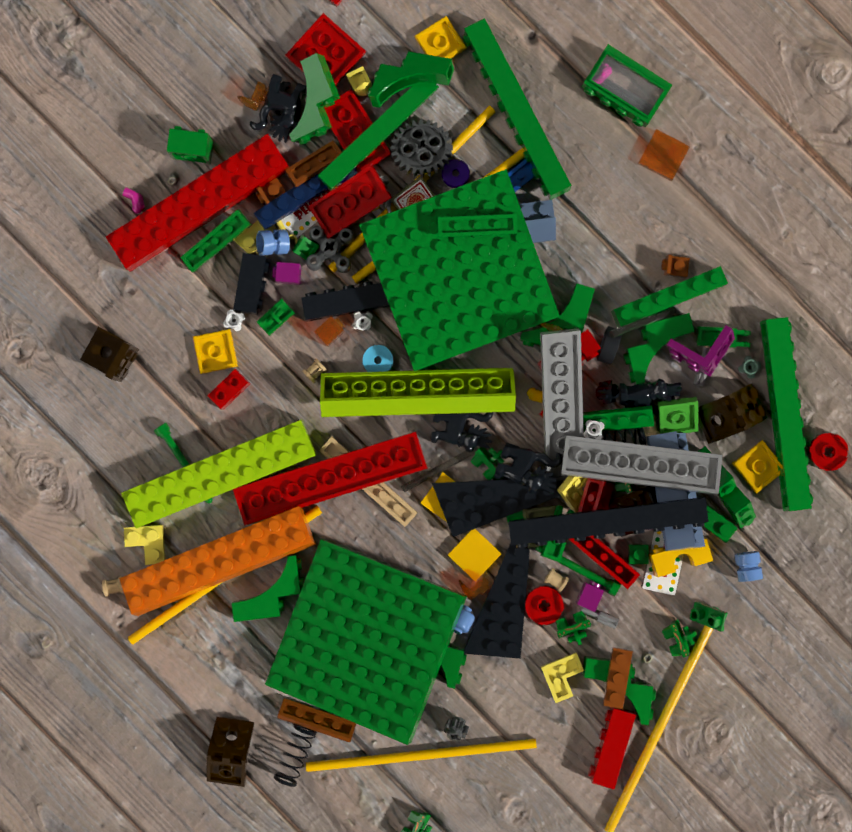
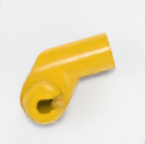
[527,387,543,403]

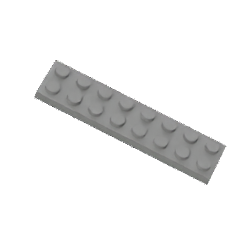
[540,328,584,481]
[561,435,722,495]

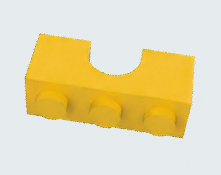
[649,538,713,577]

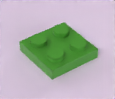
[658,397,698,434]

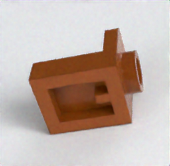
[256,178,286,204]
[661,254,690,278]

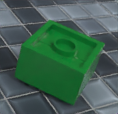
[167,126,214,164]

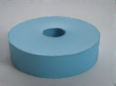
[363,345,393,372]

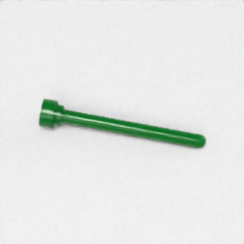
[154,422,213,504]
[536,546,621,597]

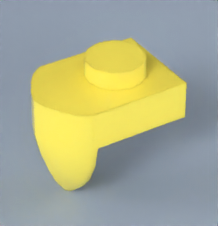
[346,66,372,96]

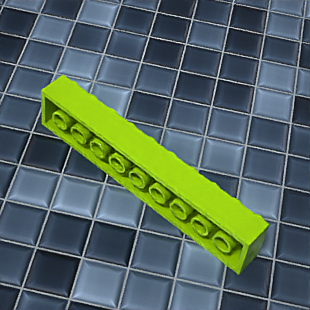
[320,368,516,417]
[121,419,316,528]

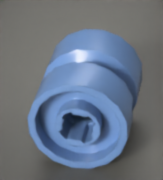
[256,229,290,256]
[734,551,763,582]

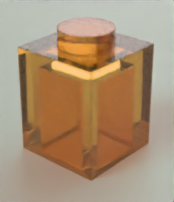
[314,316,345,347]

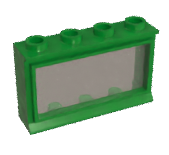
[581,44,672,127]

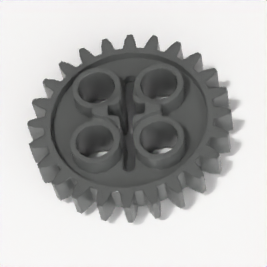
[390,119,453,178]

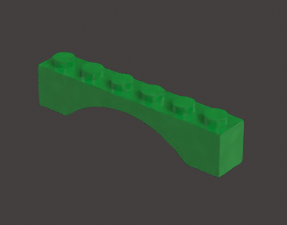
[611,266,728,329]

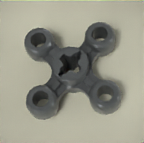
[306,226,354,273]

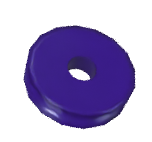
[442,159,470,188]

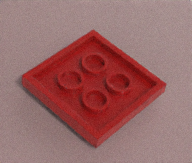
[285,13,366,86]

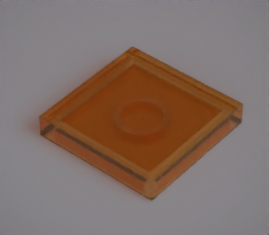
[638,129,690,181]

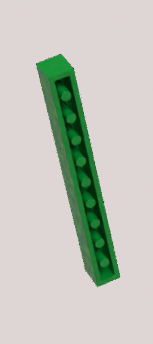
[463,18,572,200]
[760,317,813,511]

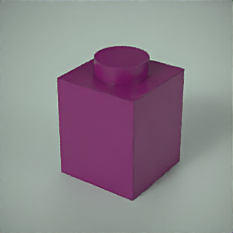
[273,262,301,285]
[575,580,604,612]

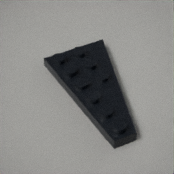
[432,477,561,537]
[464,542,530,659]

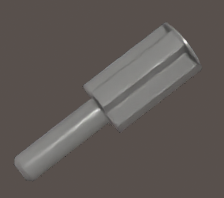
[693,347,709,387]
[580,607,619,629]

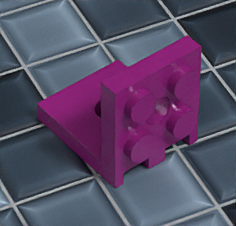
[667,325,735,377]

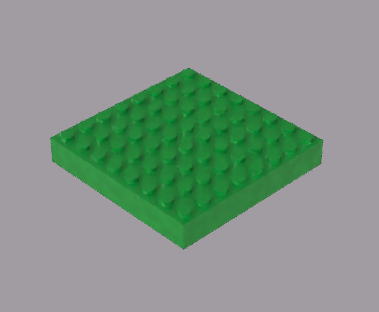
[359,169,560,371]
[265,539,467,745]

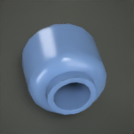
[454,605,475,635]

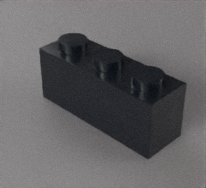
[233,253,270,315]

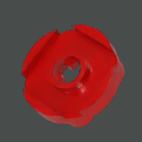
[808,433,848,471]
[525,586,564,625]

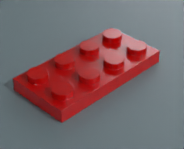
[324,89,391,173]
[308,165,393,238]

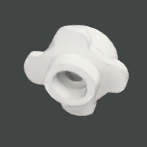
[223,310,245,331]
[352,311,373,330]
[583,420,604,440]

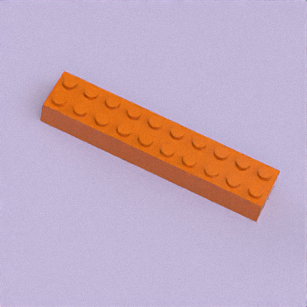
[119,506,316,616]

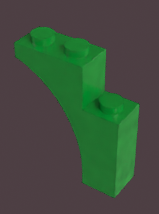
[368,51,454,108]
[289,53,340,144]
[519,284,595,348]
[623,313,695,385]
[698,446,756,528]
[232,554,304,622]
[441,645,467,689]
[582,656,656,725]

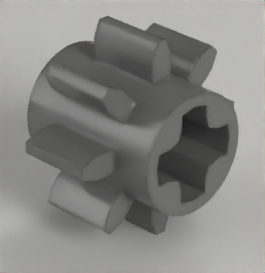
[444,717,469,741]

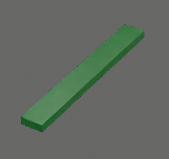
[318,84,439,191]

